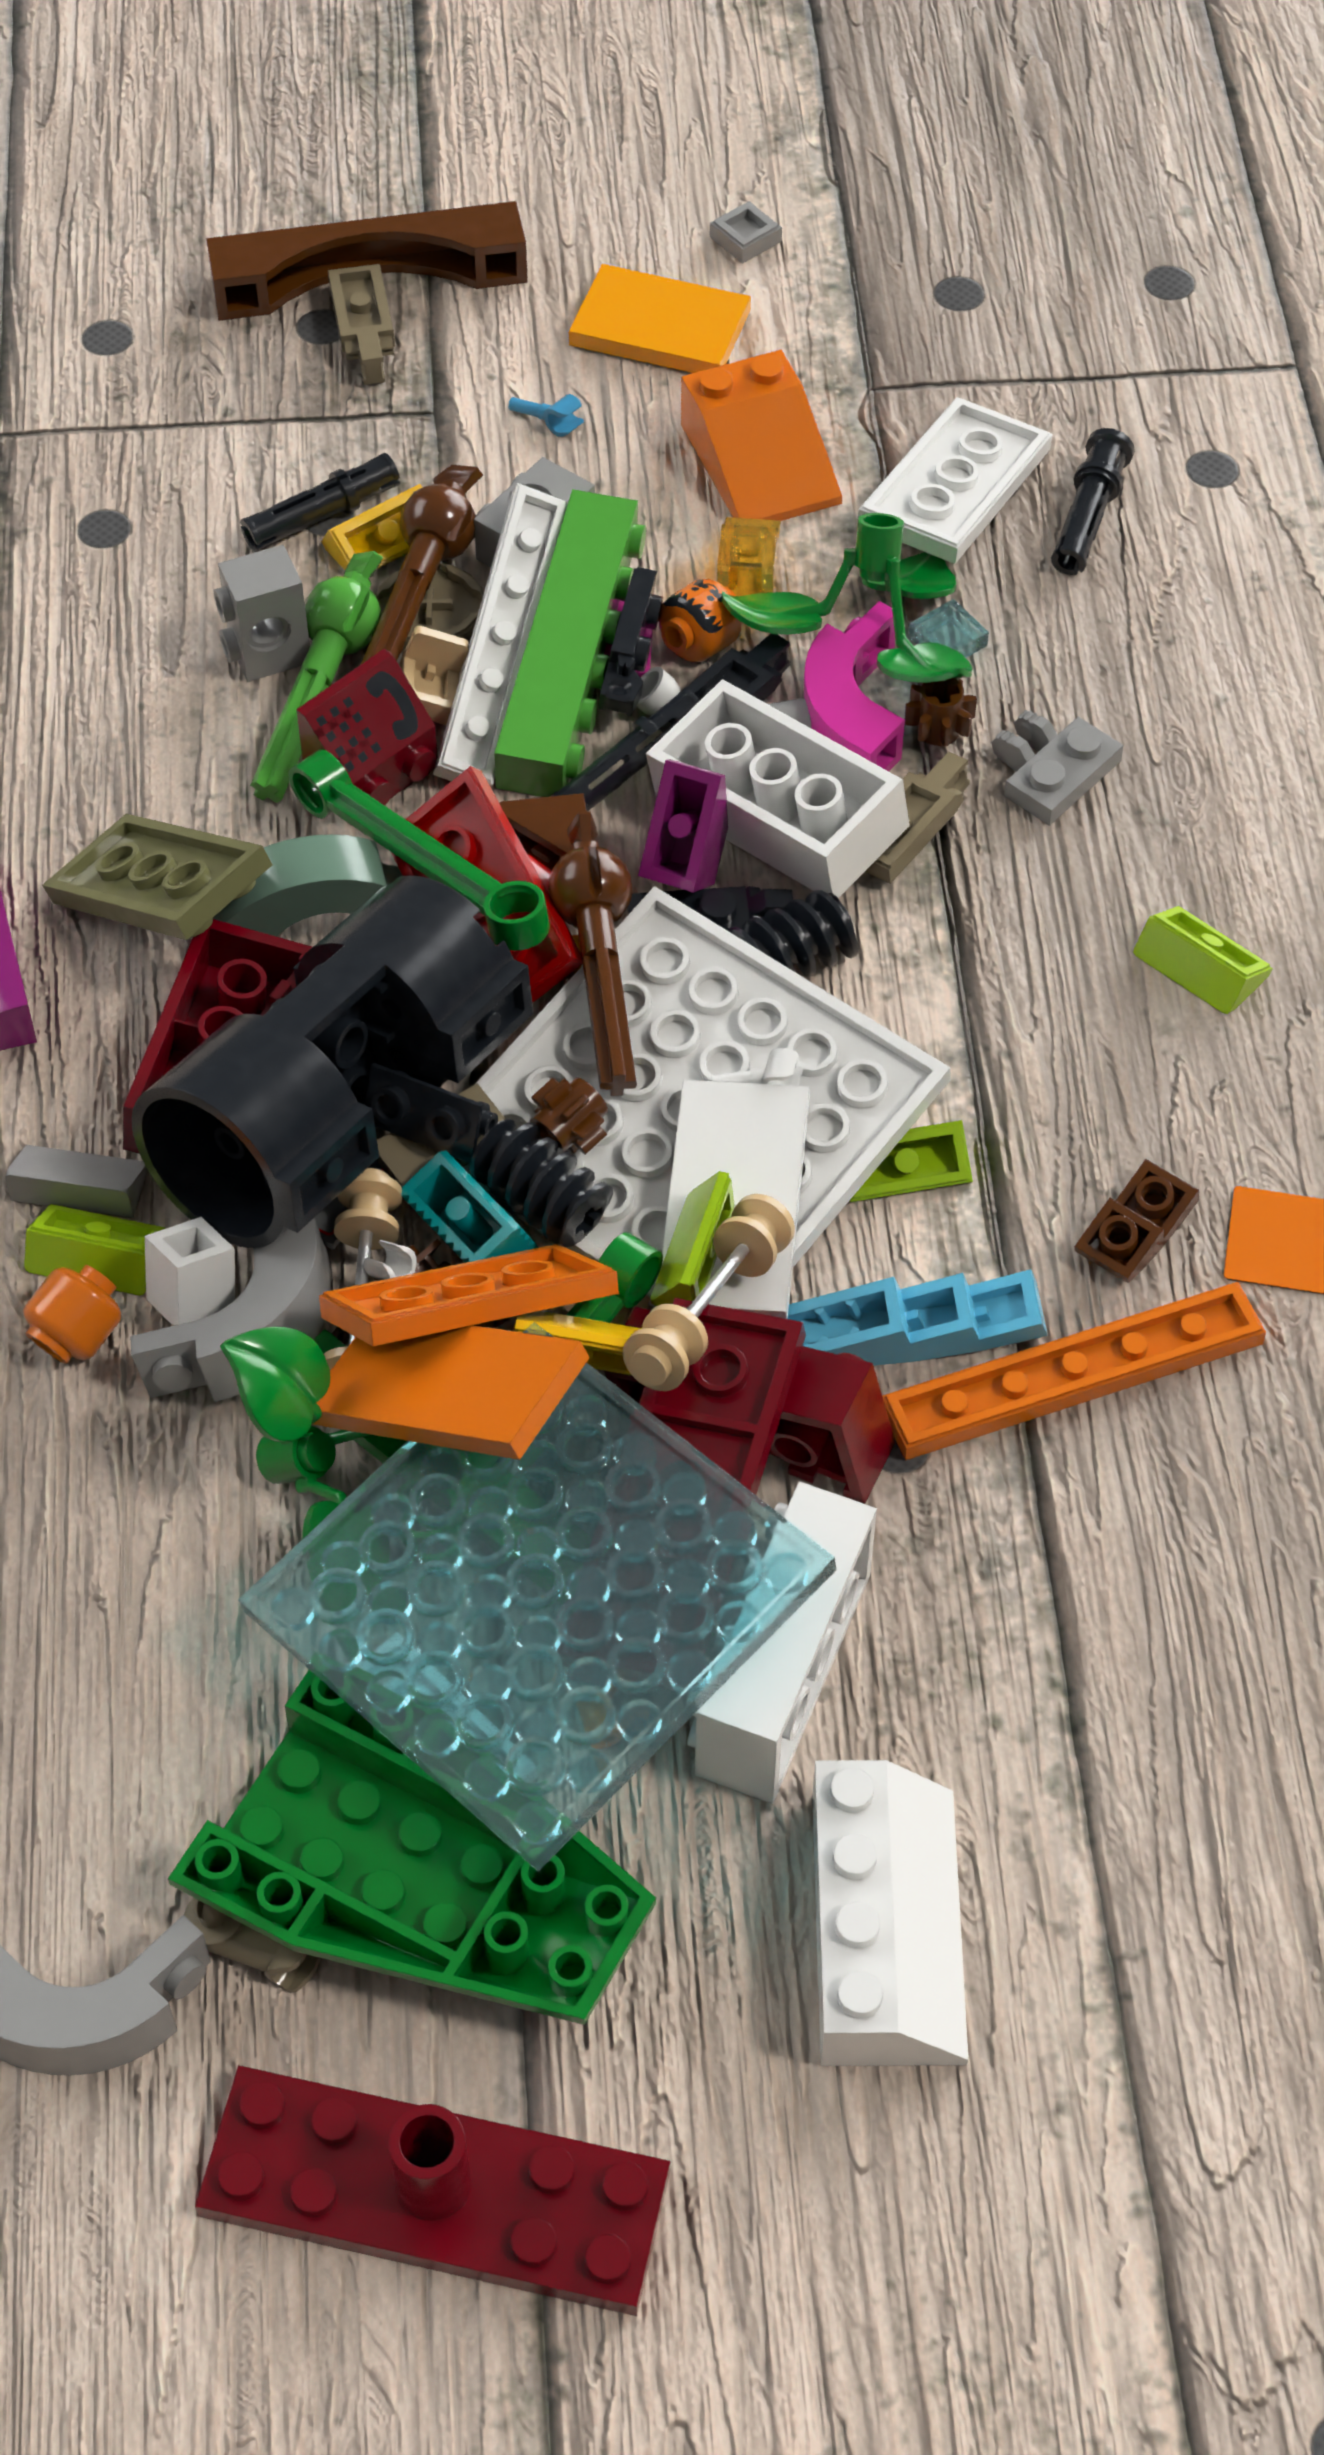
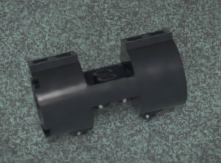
[132,876,533,1248]

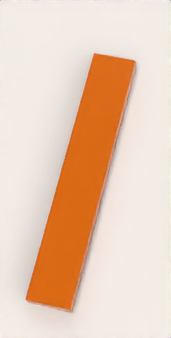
[882,1282,1266,1461]

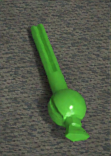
[250,551,383,803]

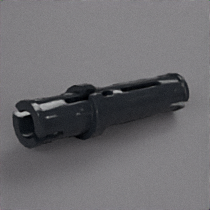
[240,452,400,552]
[551,688,700,812]

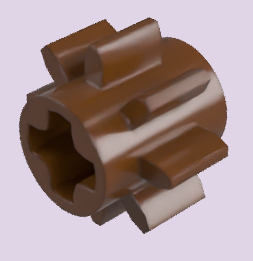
[904,678,977,746]
[530,1077,608,1155]

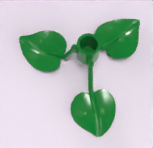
[722,513,973,683]
[220,1327,455,1624]

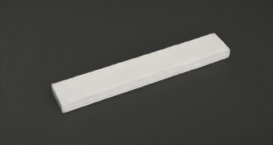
[433,483,568,787]

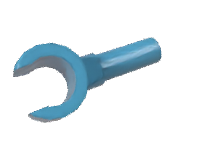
[509,394,584,437]

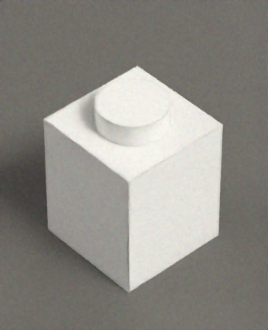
[145,1217,235,1326]

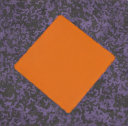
[1224,1186,1324,1294]

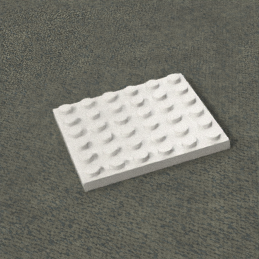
[463,886,951,1308]

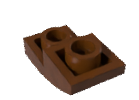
[1074,1159,1199,1283]

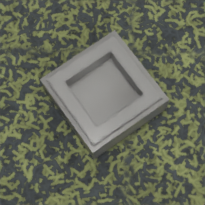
[710,201,782,264]

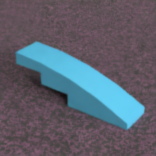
[788,1269,1048,1366]

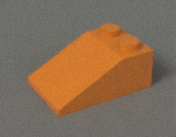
[681,349,842,532]

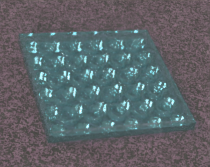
[238,1322,837,1871]

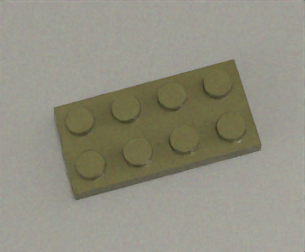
[42,814,273,940]

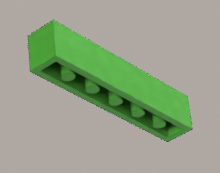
[494,489,646,797]

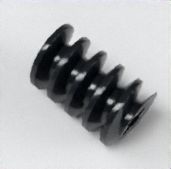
[725,890,858,977]
[469,1118,613,1248]

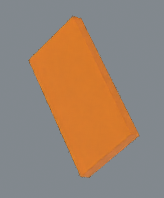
[319,1244,619,1347]
[313,1325,590,1460]

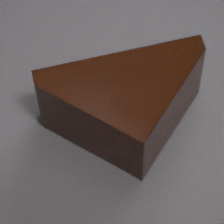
[499,793,587,870]

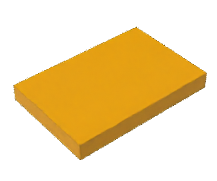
[569,264,751,373]

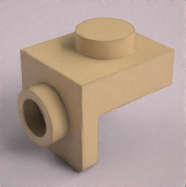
[399,626,469,725]

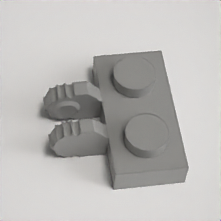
[990,710,1124,826]

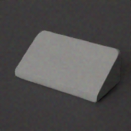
[5,1145,148,1218]

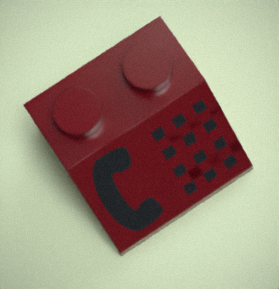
[296,648,438,805]

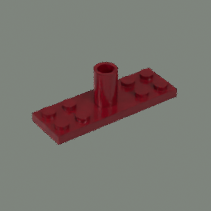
[555,1298,806,1696]
[195,2065,671,2316]

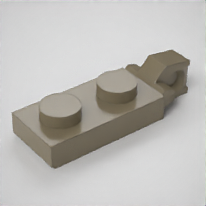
[328,264,395,385]
[865,751,970,884]

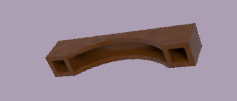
[206,201,528,321]

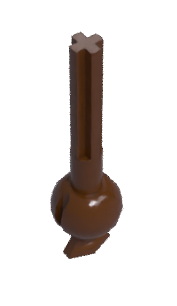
[361,465,483,664]
[548,812,637,1096]

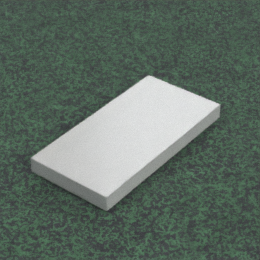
[857,397,1053,564]
[660,1080,810,1319]

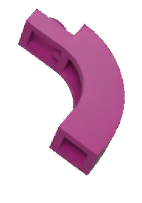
[803,601,905,772]

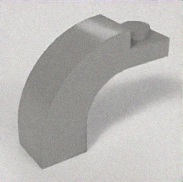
[130,1218,333,1402]
[0,1915,211,2076]

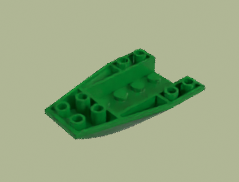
[168,1651,656,2025]

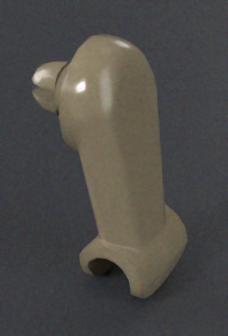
[184,1897,321,1993]

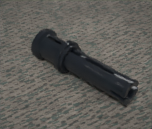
[1051,428,1135,575]

